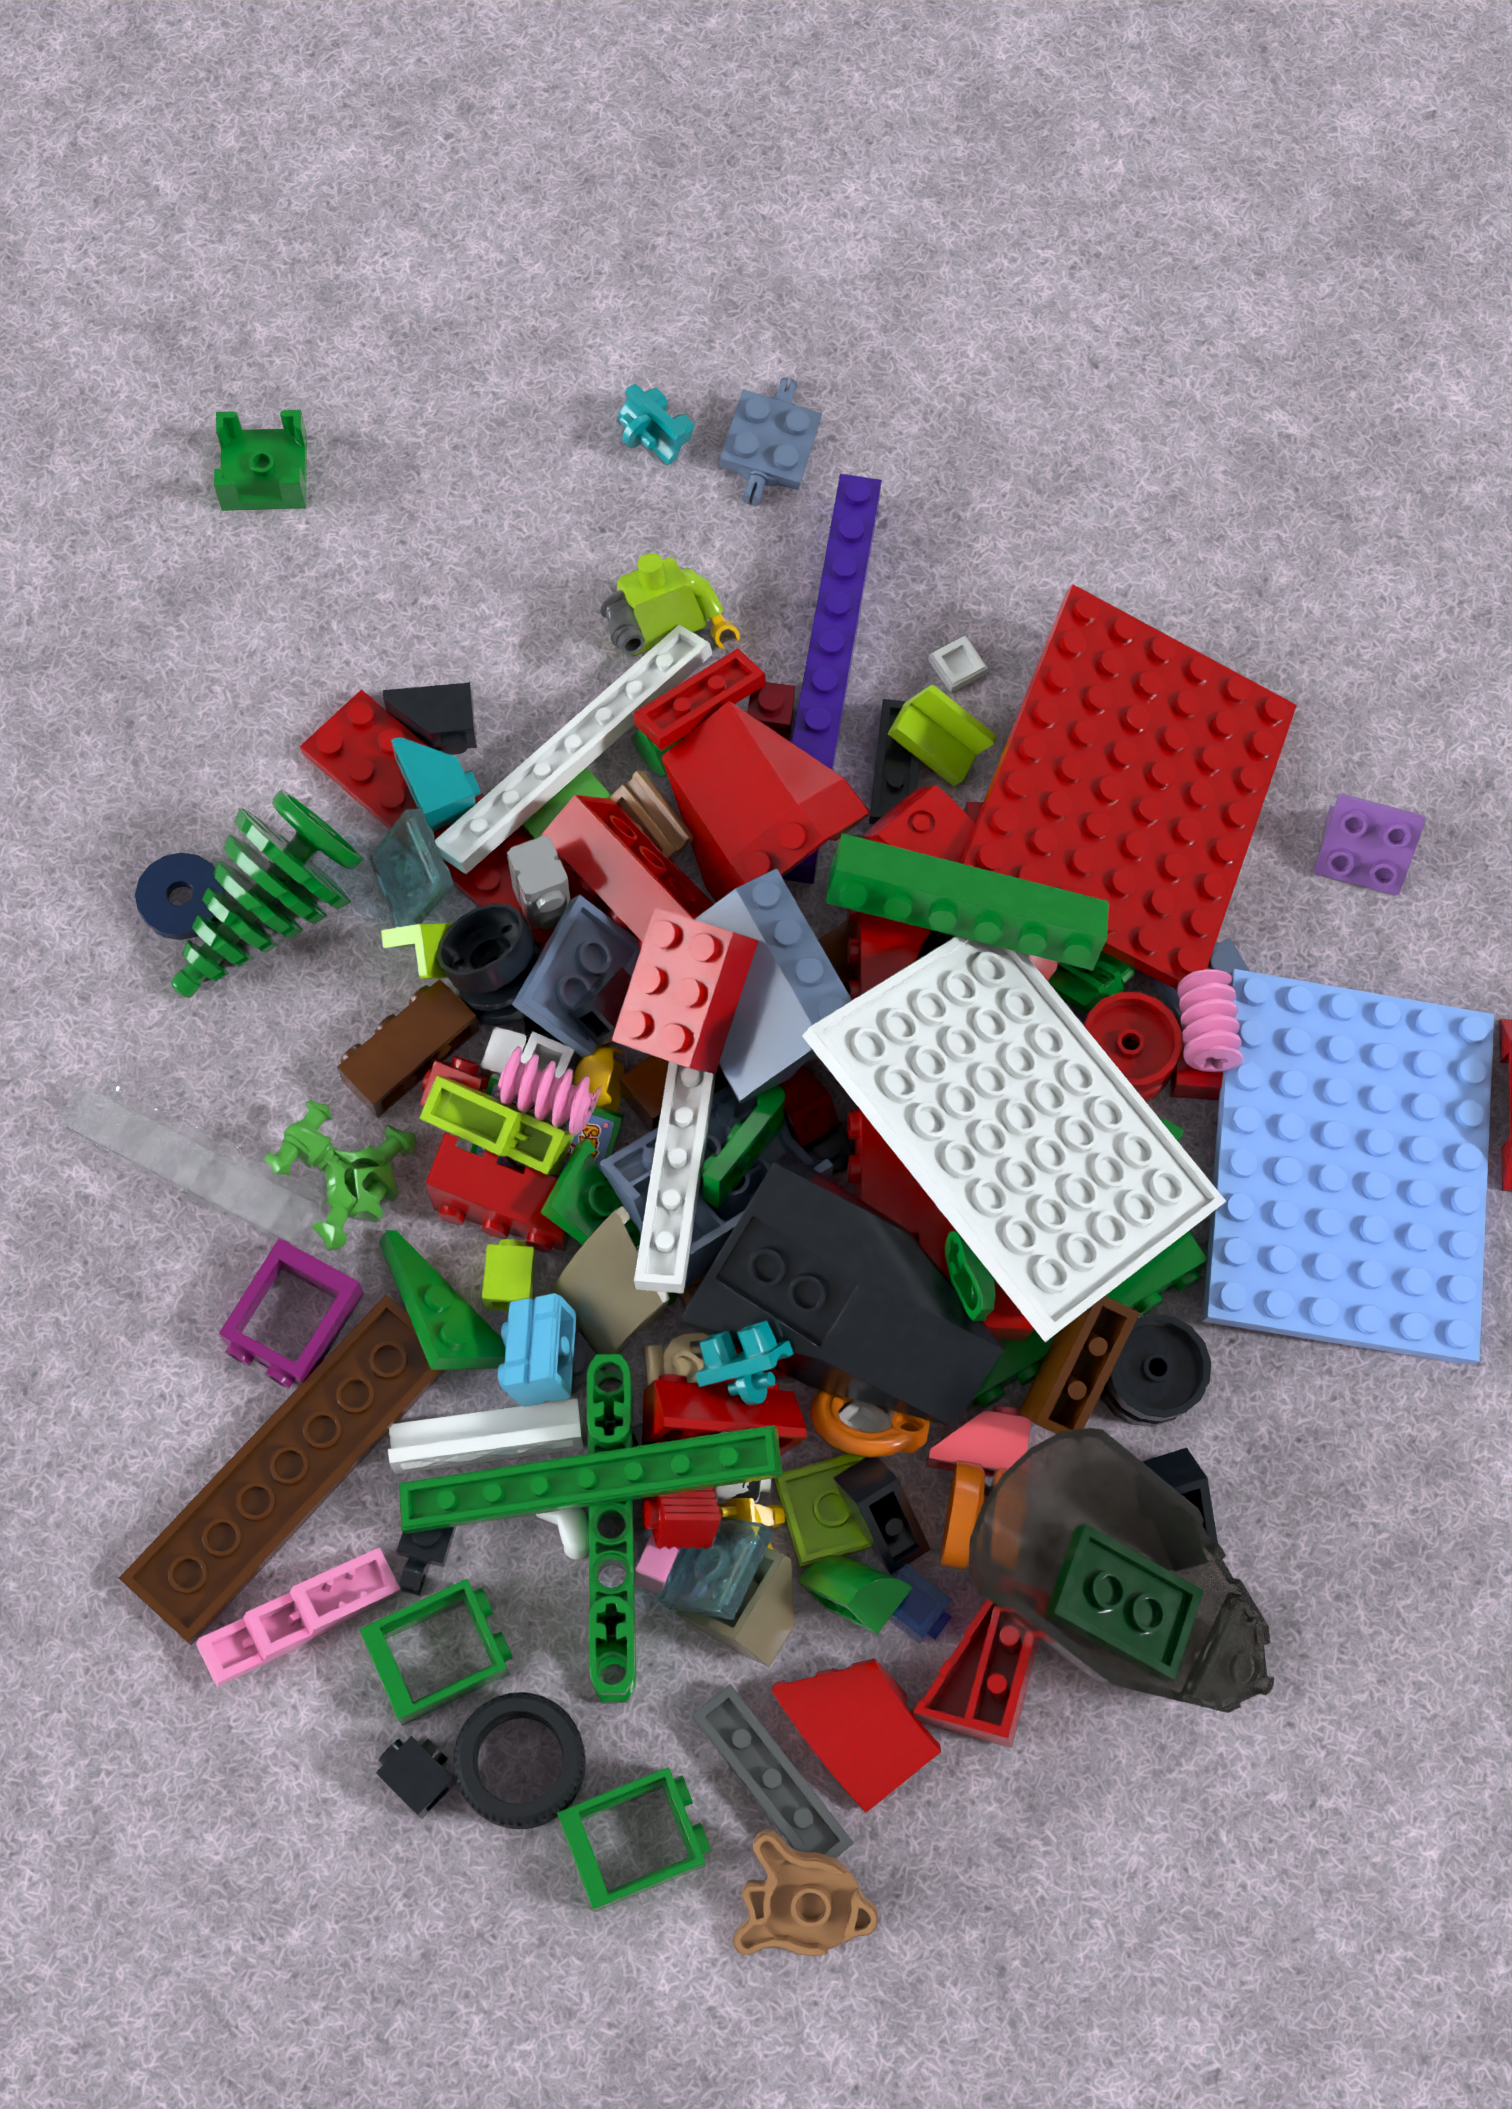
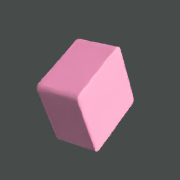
[634,1533,681,1595]

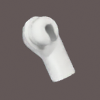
[536,1508,589,1560]

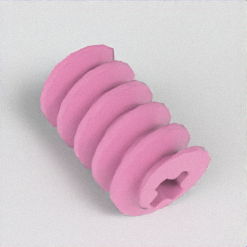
[1177,969,1243,1072]
[497,1046,602,1135]

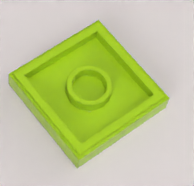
[773,1454,872,1569]

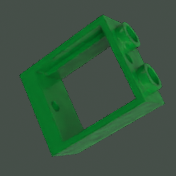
[359,1579,513,1726]
[557,1767,711,1913]

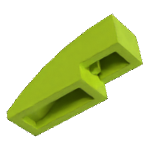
[419,1076,575,1175]

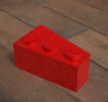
[425,1132,570,1253]

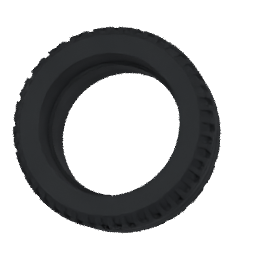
[453,1692,586,1829]

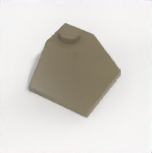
[675,1532,795,1667]

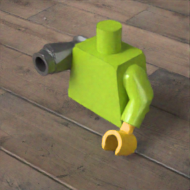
[600,553,740,657]

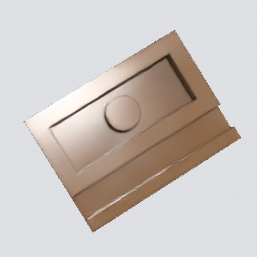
[609,771,694,861]

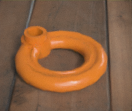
[810,1390,930,1458]

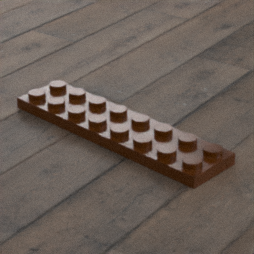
[119,1295,446,1645]

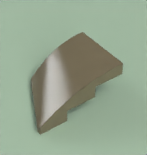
[550,1206,670,1354]

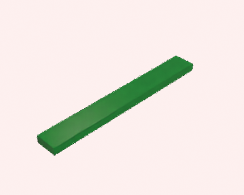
[399,1425,783,1534]

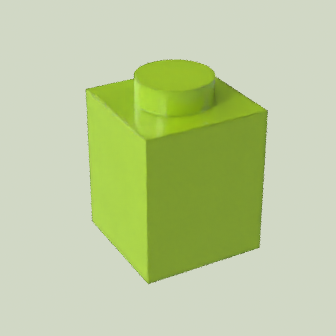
[482,1239,536,1311]

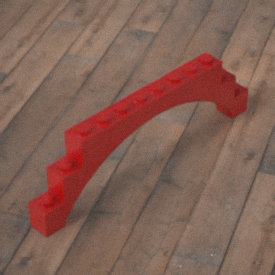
[847,801,1034,1341]

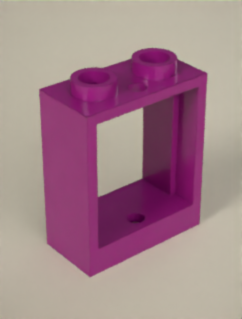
[219,1238,364,1389]

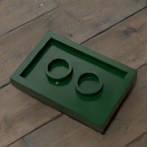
[1044,1523,1204,1682]

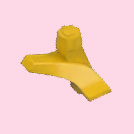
[717,1498,786,1550]

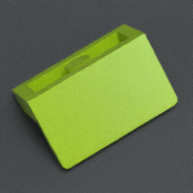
[888,685,997,787]
[381,923,453,980]

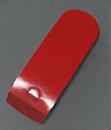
[861,785,1058,981]

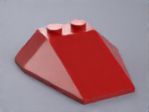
[661,701,871,902]

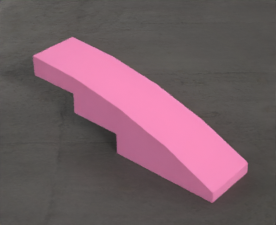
[196,1547,401,1687]

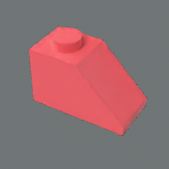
[926,1406,1031,1478]

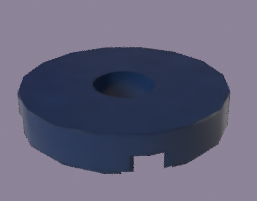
[135,852,226,940]

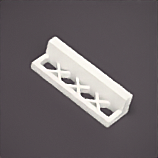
[388,1399,584,1474]

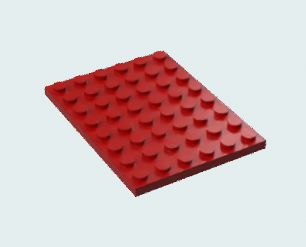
[959,584,1297,990]

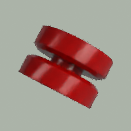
[1084,992,1182,1102]

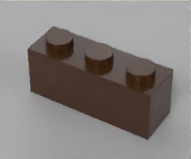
[337,979,479,1118]
[1019,1295,1140,1443]

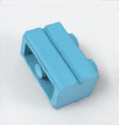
[498,1293,577,1407]

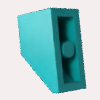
[391,737,481,833]

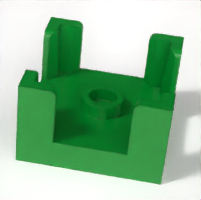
[214,410,307,511]

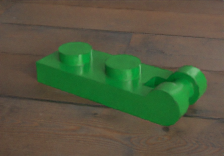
[700,1085,785,1208]

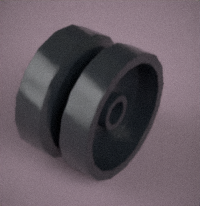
[1100,1314,1211,1427]

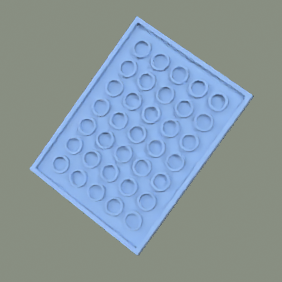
[1202,969,1494,1365]

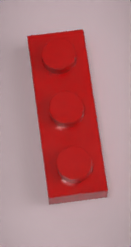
[633,648,766,751]

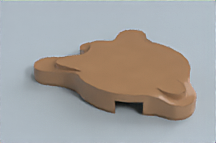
[733,1829,879,1956]

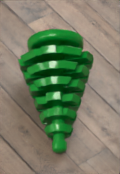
[171,789,363,998]

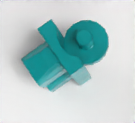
[617,383,695,466]
[695,1321,794,1406]

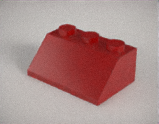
[642,1374,806,1456]

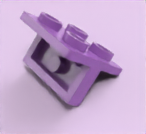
[1314,794,1425,895]

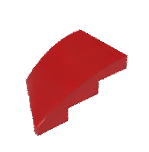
[771,1658,941,1813]

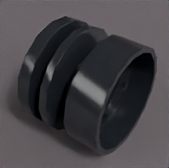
[437,903,543,1026]

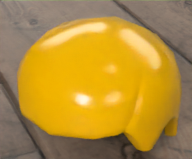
[573,1045,625,1112]

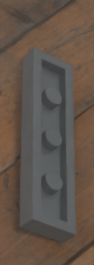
[692,1684,854,1858]

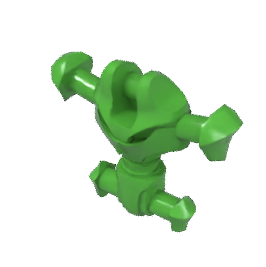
[265,1100,417,1251]

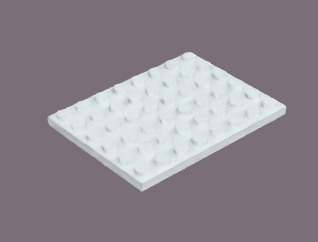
[802,936,1226,1342]

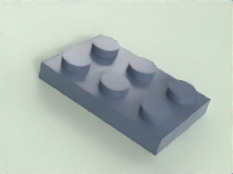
[512,895,641,1058]

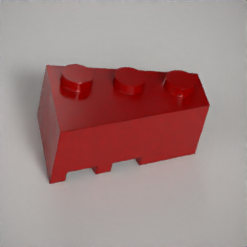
[912,1582,1048,1748]

